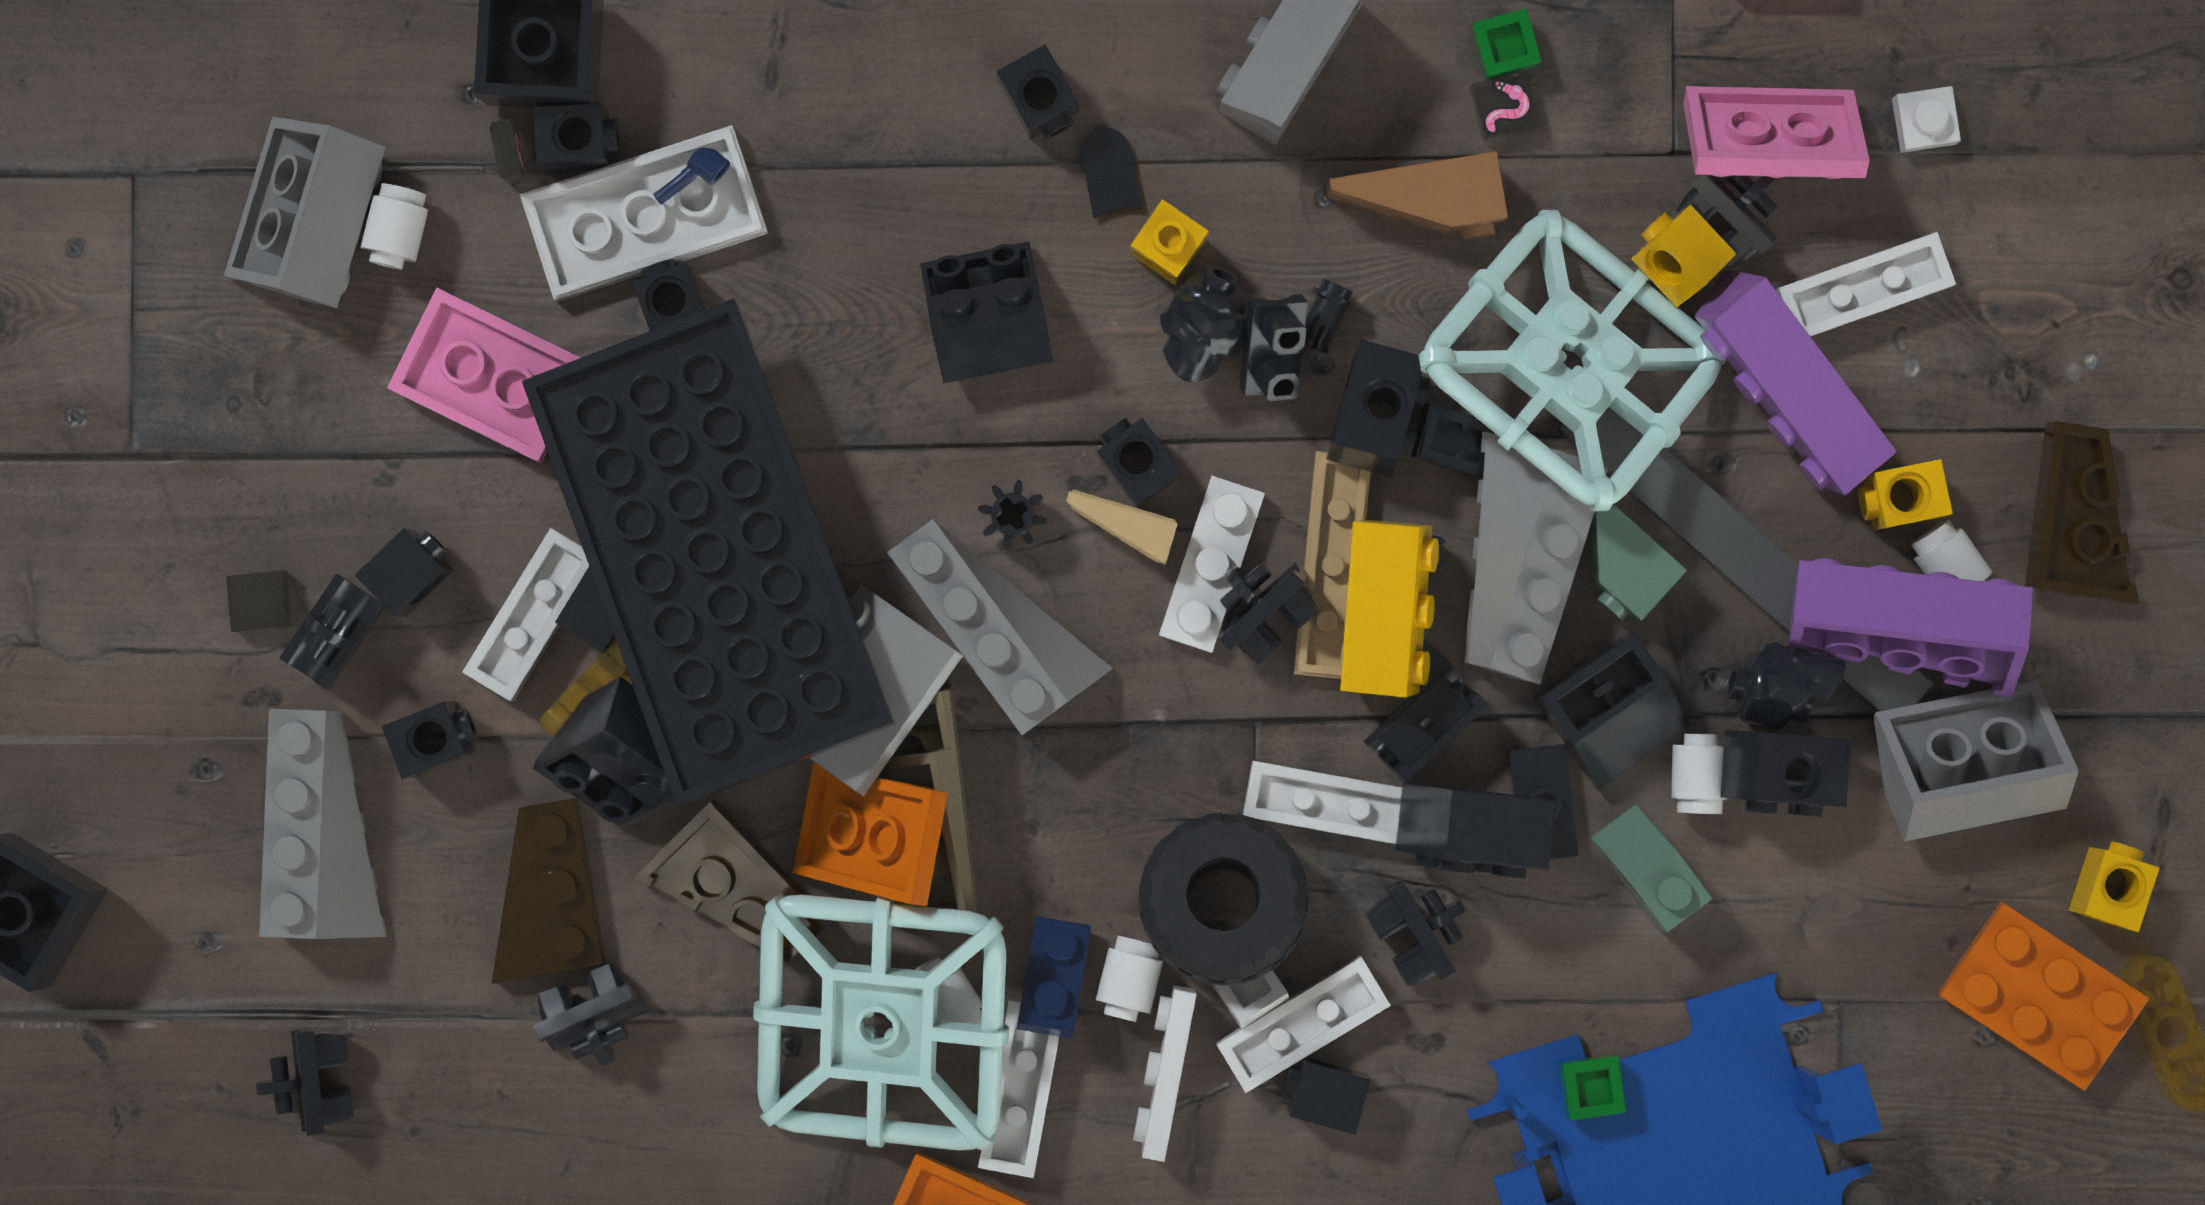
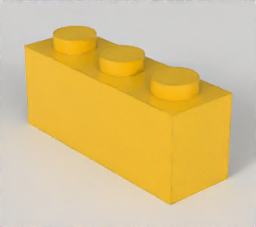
[1340,520,1439,698]

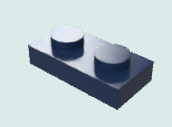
[1017,916,1091,1039]

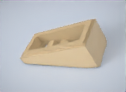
[1066,490,1178,565]

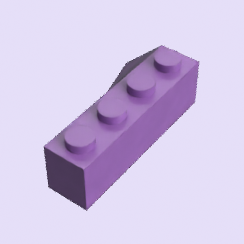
[1695,270,1897,495]
[1788,558,2033,699]

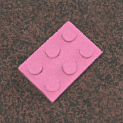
[1683,86,1870,179]
[387,288,580,463]

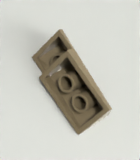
[879,684,978,913]

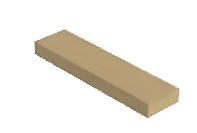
[1293,451,1371,679]

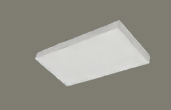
[520,125,769,302]

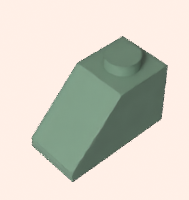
[1589,504,1687,622]
[1589,804,1713,932]

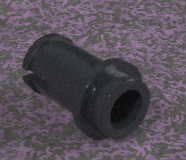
[1305,278,1354,354]

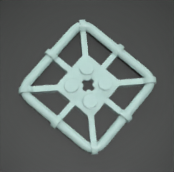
[1418,210,1726,512]
[753,894,1009,1151]

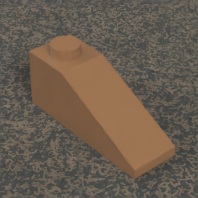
[1326,151,1508,241]

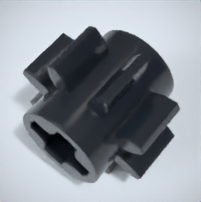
[978,480,1048,550]

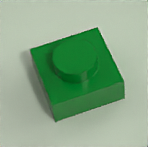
[1470,8,1542,80]
[1558,1054,1626,1121]

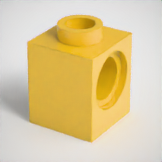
[1130,199,1209,286]
[1631,204,1736,308]
[1858,459,1953,531]
[2068,841,2160,933]

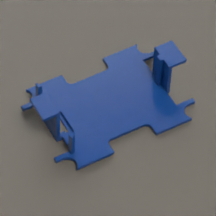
[1466,972,1882,1205]

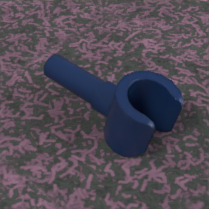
[653,148,730,205]

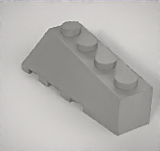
[1464,432,1608,684]
[887,519,1113,735]
[259,709,388,939]

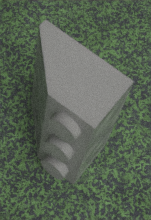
[1216,0,1364,146]
[224,117,386,308]
[810,585,963,796]
[1874,680,2079,842]

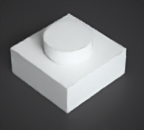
[1892,86,1961,153]
[1213,970,1289,1029]

